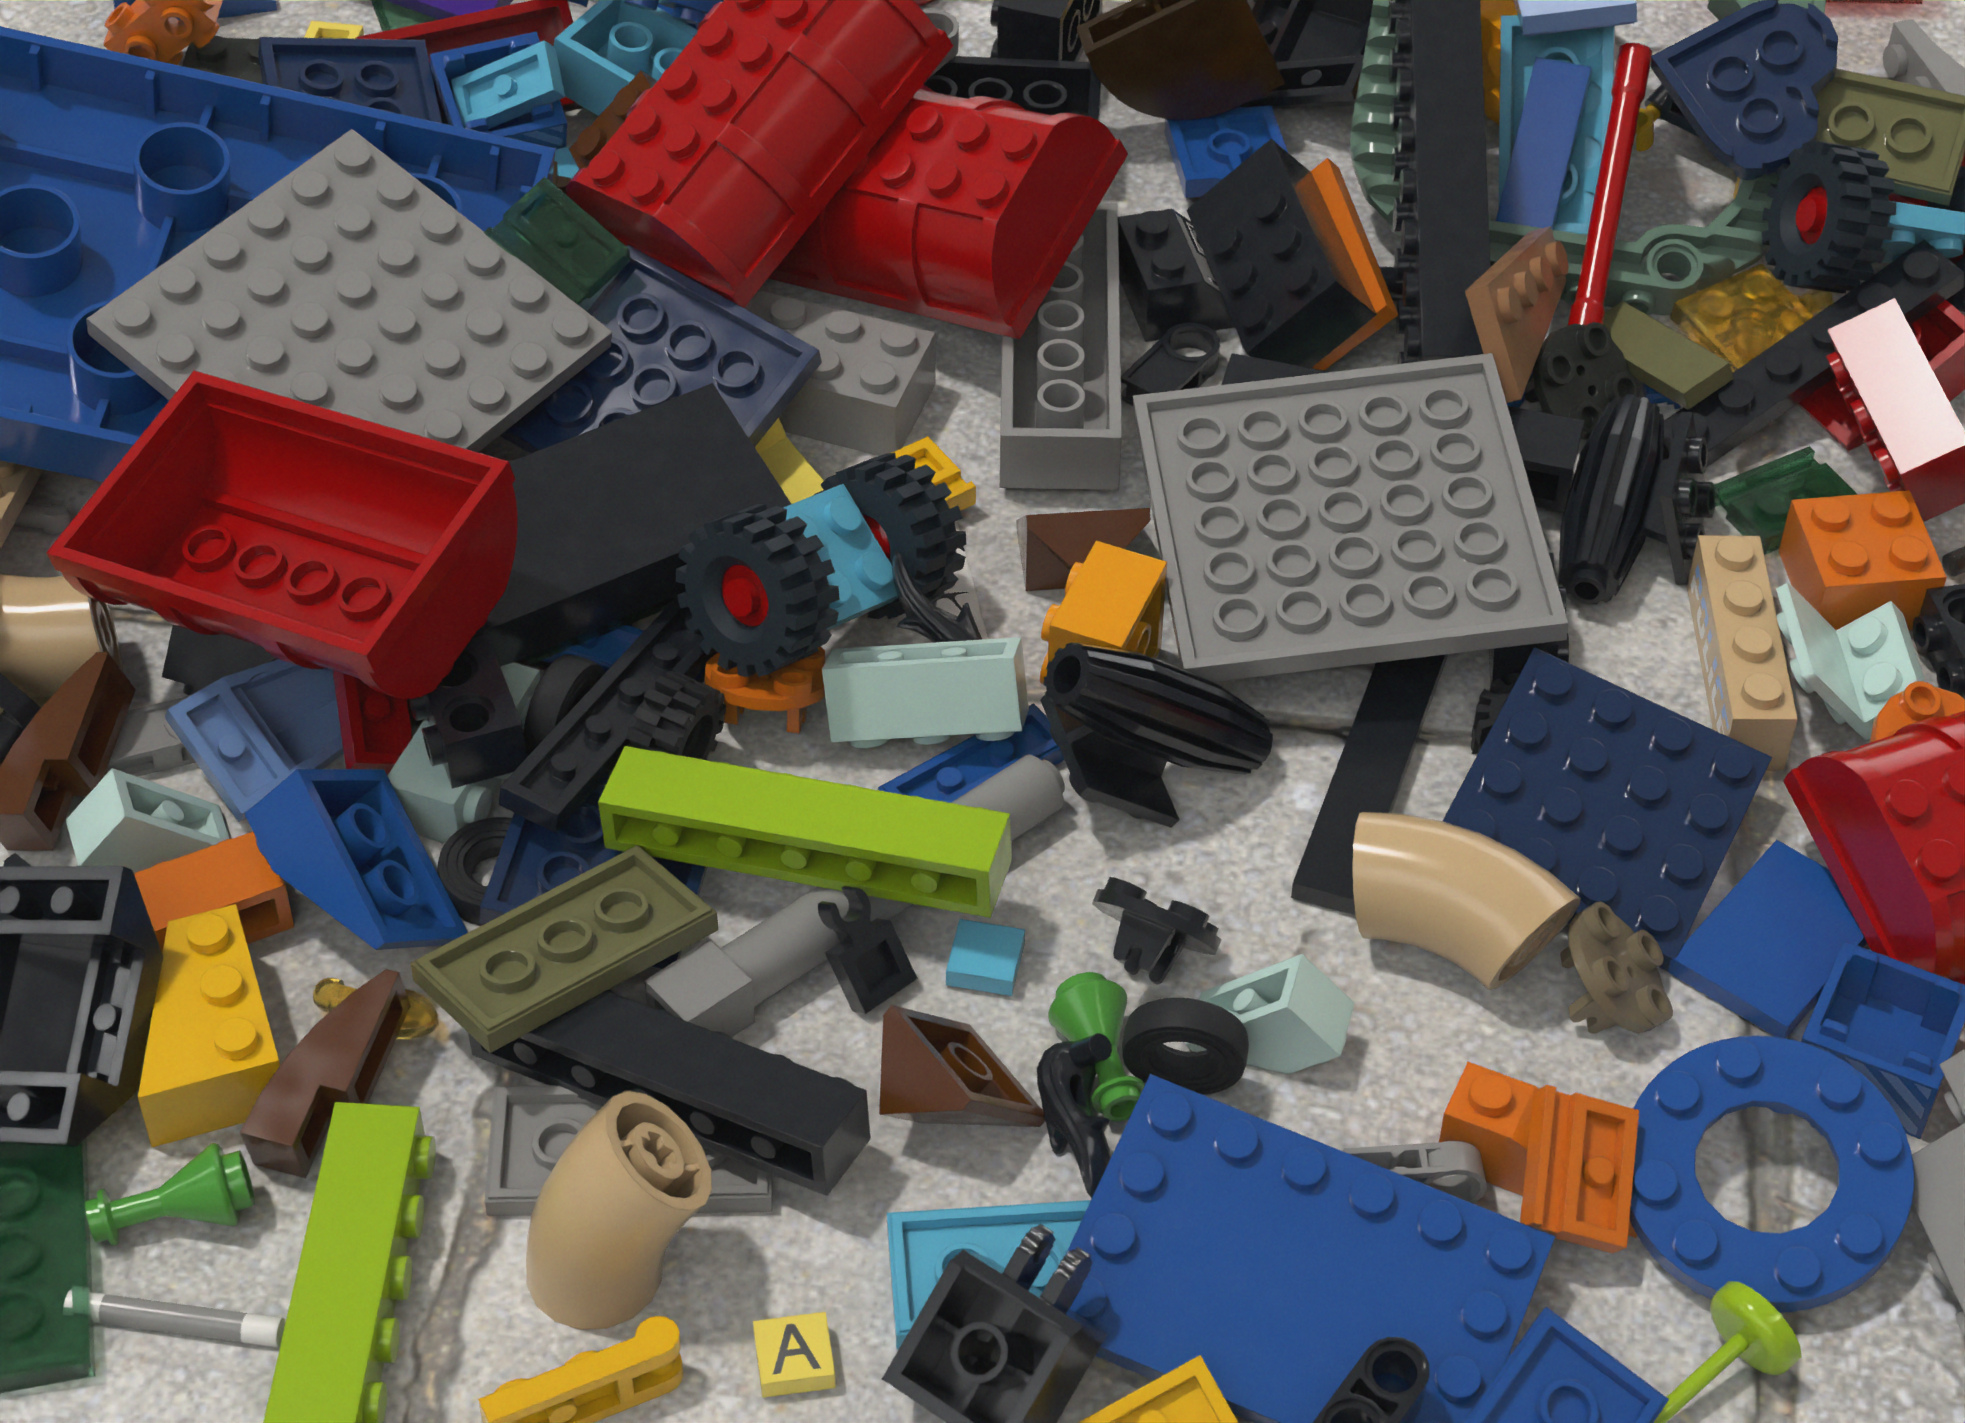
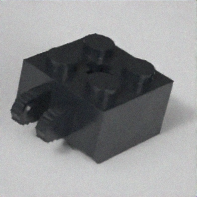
[882,1223,1108,1423]

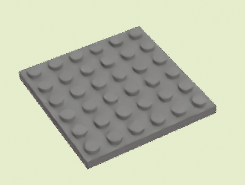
[87,129,612,452]
[1133,353,1568,682]

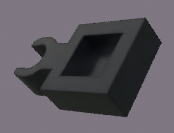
[818,886,918,1014]

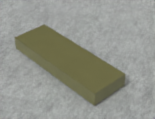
[1603,301,1734,410]

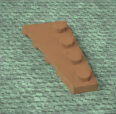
[1465,226,1569,403]

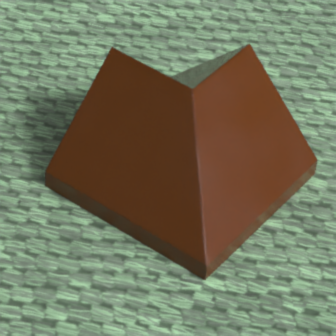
[1016,508,1151,591]
[879,1005,1045,1127]

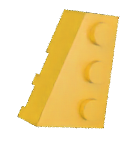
[138,904,280,1147]

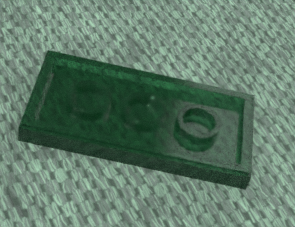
[0,1138,95,1393]

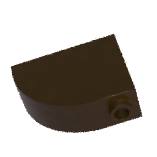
[1076,0,1285,120]

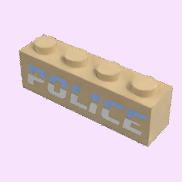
[1687,535,1798,771]

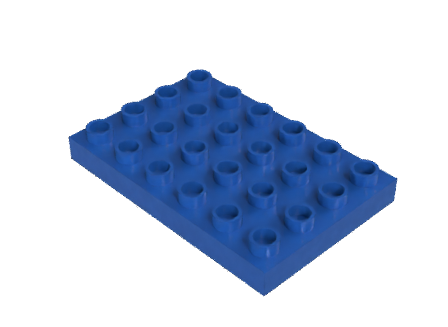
[0,26,556,482]

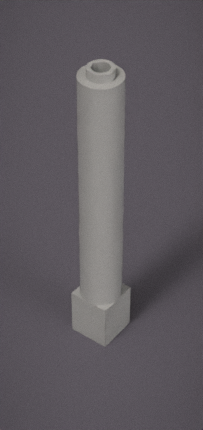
[645,755,1065,1037]

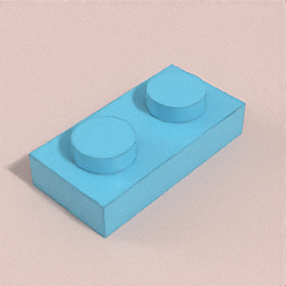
[451,40,565,129]

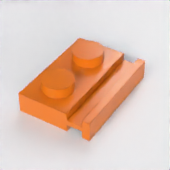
[1520,1085,1639,1254]

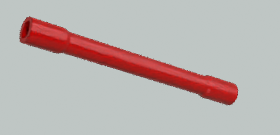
[1567,43,1653,326]

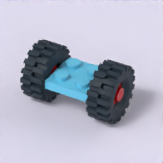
[1762,141,1965,312]
[676,453,967,677]

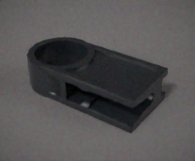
[1121,322,1220,406]

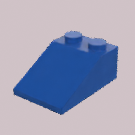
[244,769,468,950]

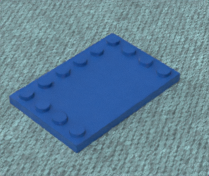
[1065,1074,1555,1423]

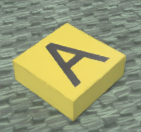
[753,1312,836,1398]

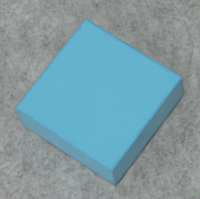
[946,919,1025,996]

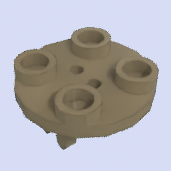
[1560,901,1673,1034]

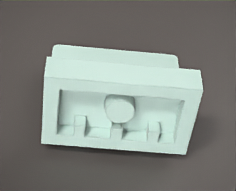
[1776,582,1925,741]

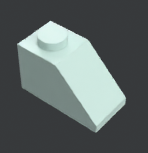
[66,768,229,873]
[1185,954,1355,1074]

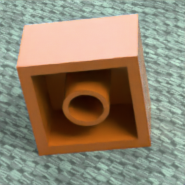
[1778,490,1947,631]

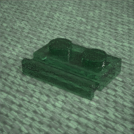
[484,177,631,305]
[1714,446,1858,555]

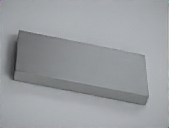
[485,1085,773,1216]

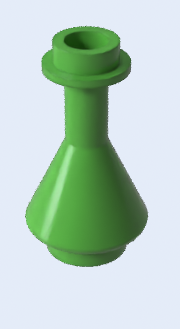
[1048,972,1145,1121]
[85,1143,255,1246]

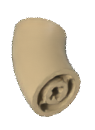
[0,572,123,697]
[1352,812,1581,990]
[526,1091,712,1330]

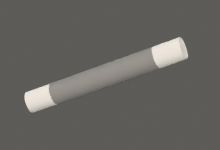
[63,1290,285,1347]

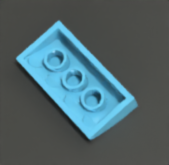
[1498,15,1615,235]

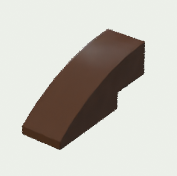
[0,652,136,851]
[239,969,411,1178]

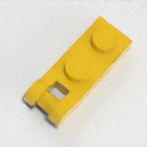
[478,1316,684,1423]

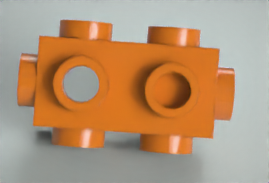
[103,0,223,65]

